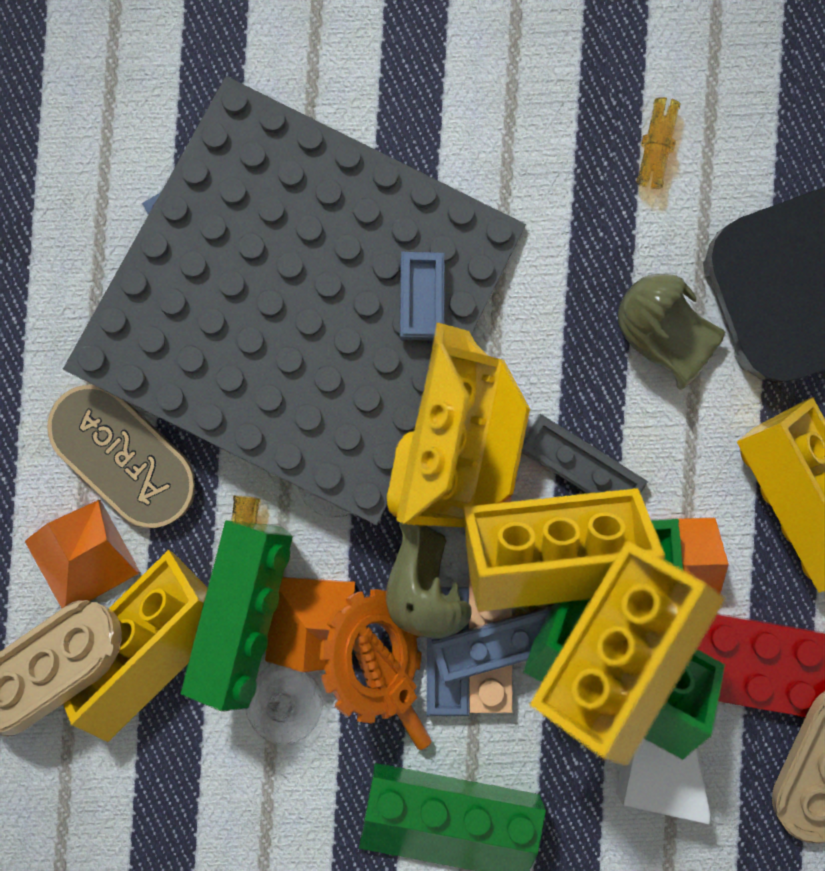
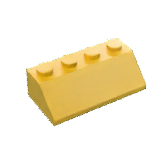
[736,397,825,593]
[463,488,665,612]
[529,540,725,766]
[63,550,208,742]

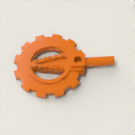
[320,589,432,750]

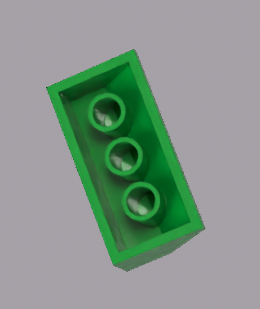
[181,520,293,712]
[523,599,725,760]
[359,763,546,871]

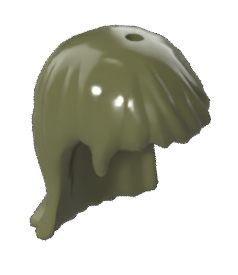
[618,274,725,390]
[386,523,472,639]

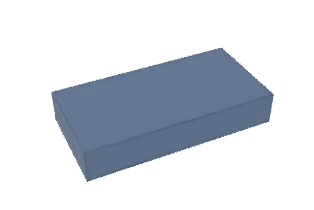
[400,252,444,341]

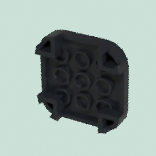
[703,188,825,384]

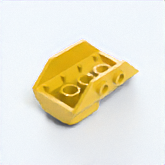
[387,322,530,527]

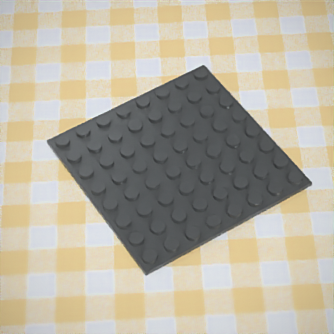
[63,76,526,526]

